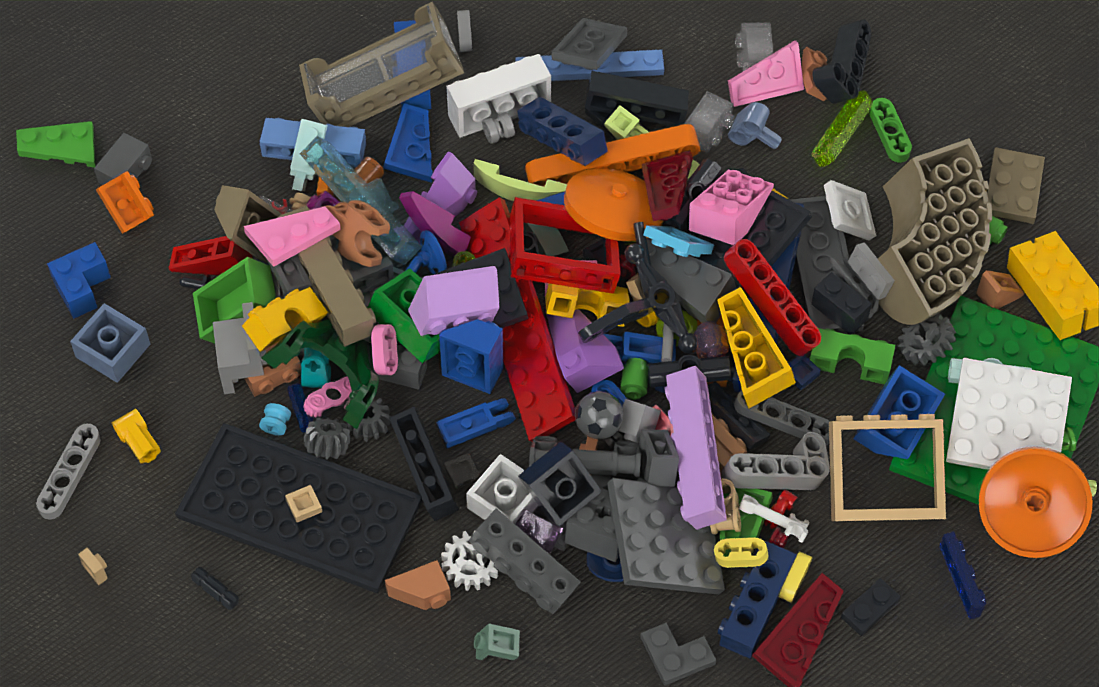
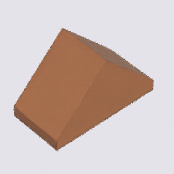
[977,270,1025,309]

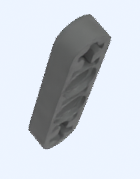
[734,390,831,446]

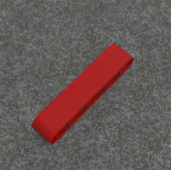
[724,239,821,356]

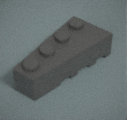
[636,238,737,331]

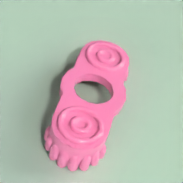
[303,376,352,417]

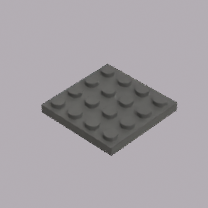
[607,478,725,595]

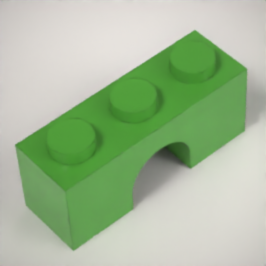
[810,328,895,385]

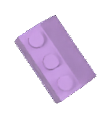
[408,266,499,336]

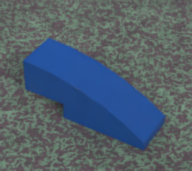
[603,332,676,367]

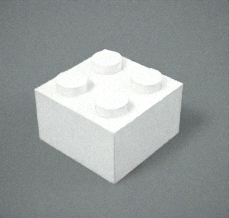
[466,454,538,528]

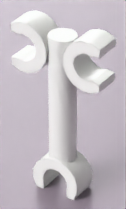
[739,494,809,543]

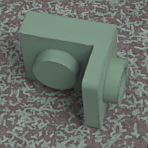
[474,624,520,660]

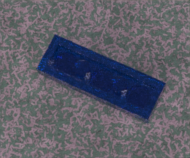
[939,532,986,619]

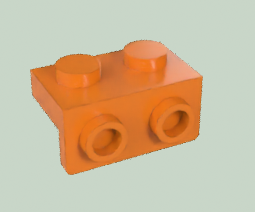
[96,171,154,234]

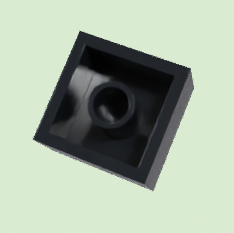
[518,442,602,526]

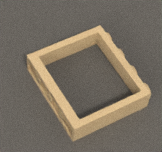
[829,414,946,521]

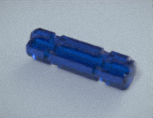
[287,383,313,433]

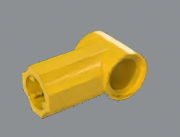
[112,409,161,463]

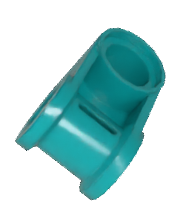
[301,348,331,388]

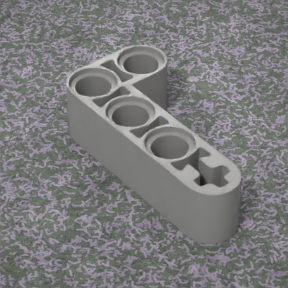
[721,432,830,490]

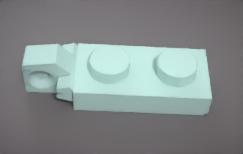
[290,119,327,191]

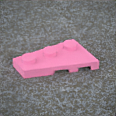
[728,41,804,107]
[244,206,341,267]

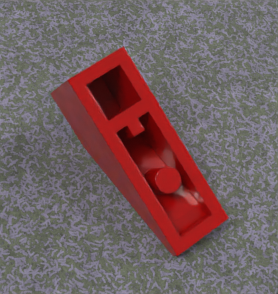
[169,236,253,275]

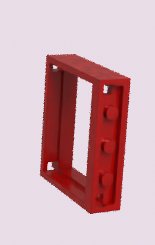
[510,197,620,294]

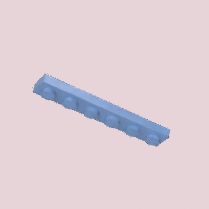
[516,50,664,81]

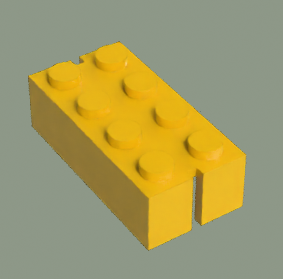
[1007,231,1099,340]

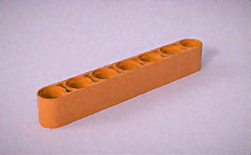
[525,124,700,187]

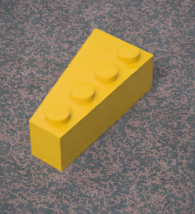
[717,287,796,409]

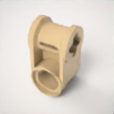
[710,479,741,534]

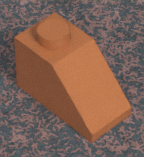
[385,560,451,610]

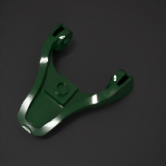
[261,318,379,429]

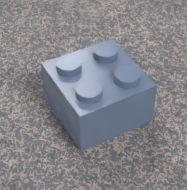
[70,303,150,383]

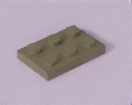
[987,147,1045,224]

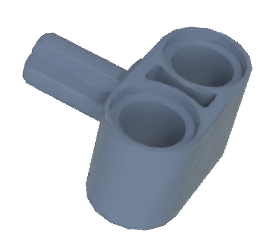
[728,102,782,149]

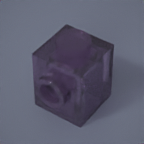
[516,510,563,553]

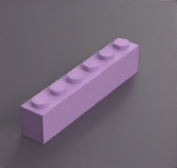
[665,366,727,530]

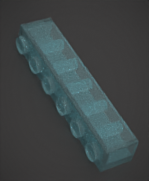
[300,136,422,265]

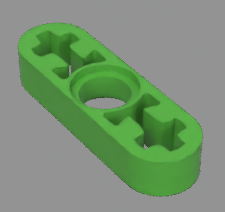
[870,98,912,163]

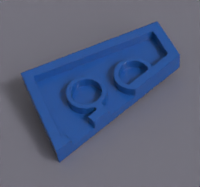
[383,103,433,183]

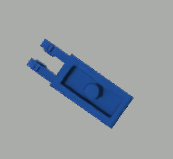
[436,398,515,448]

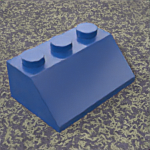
[439,319,503,394]
[853,365,945,459]

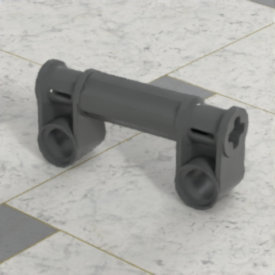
[529,436,641,477]

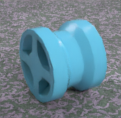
[259,403,291,436]

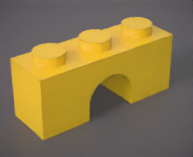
[545,284,630,327]
[242,287,328,352]

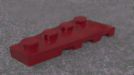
[752,573,844,687]

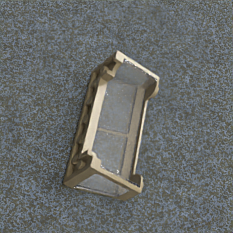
[299,1,464,127]

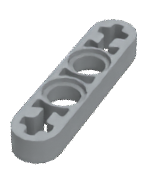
[36,423,101,519]

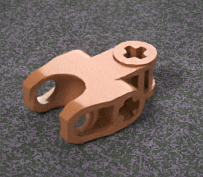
[323,200,390,267]

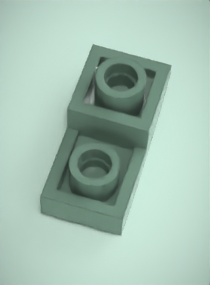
[523,223,569,257]

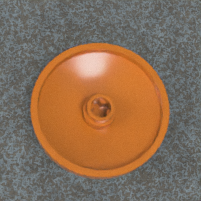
[564,168,664,241]
[979,447,1093,558]

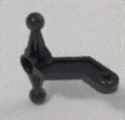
[578,243,699,354]

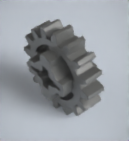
[898,313,956,366]

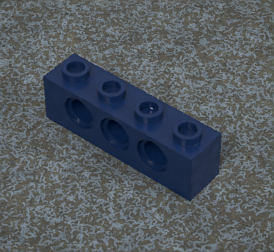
[517,96,608,166]
[717,541,797,659]

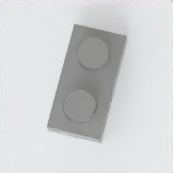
[848,242,895,300]

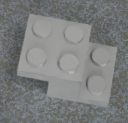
[213,302,268,394]

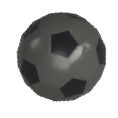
[575,391,623,440]

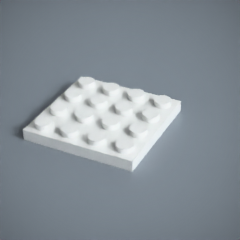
[946,358,1072,470]

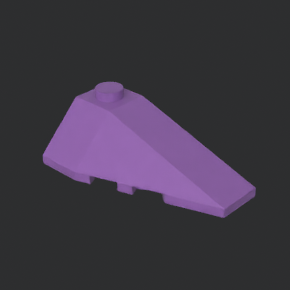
[396,152,477,256]
[546,309,624,393]

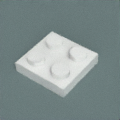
[824,180,876,241]

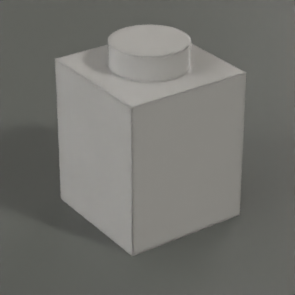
[618,399,661,443]

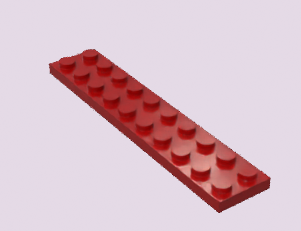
[459,197,576,442]

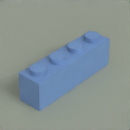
[260,118,366,168]

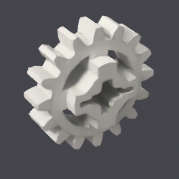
[441,531,498,591]

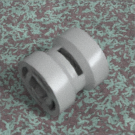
[482,112,515,144]

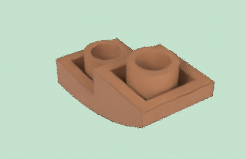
[802,47,827,101]

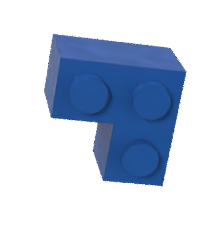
[47,242,111,319]

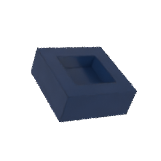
[789,355,821,390]

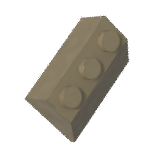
[214,185,283,265]

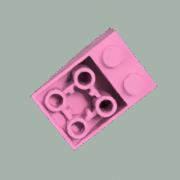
[689,169,774,245]

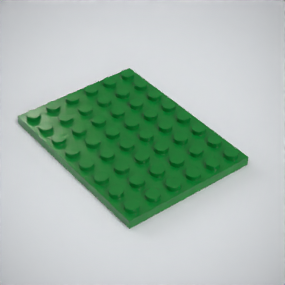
[889,296,1099,505]

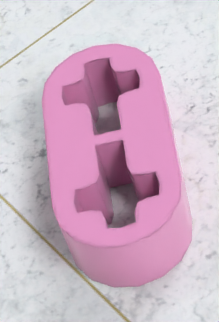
[371,324,398,375]

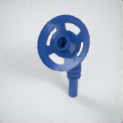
[405,230,447,275]

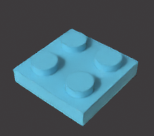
[643,225,714,257]

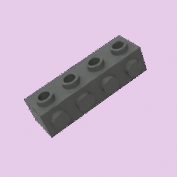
[468,508,581,614]

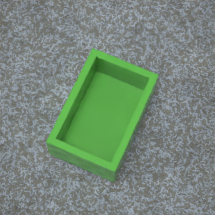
[193,257,276,343]

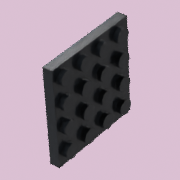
[669,168,812,292]

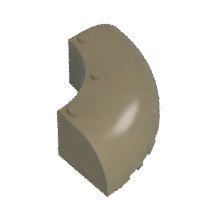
[878,138,992,325]

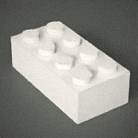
[447,54,551,138]

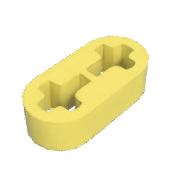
[714,538,769,568]
[779,552,812,603]

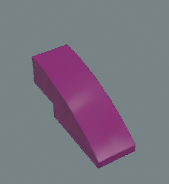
[399,191,471,257]

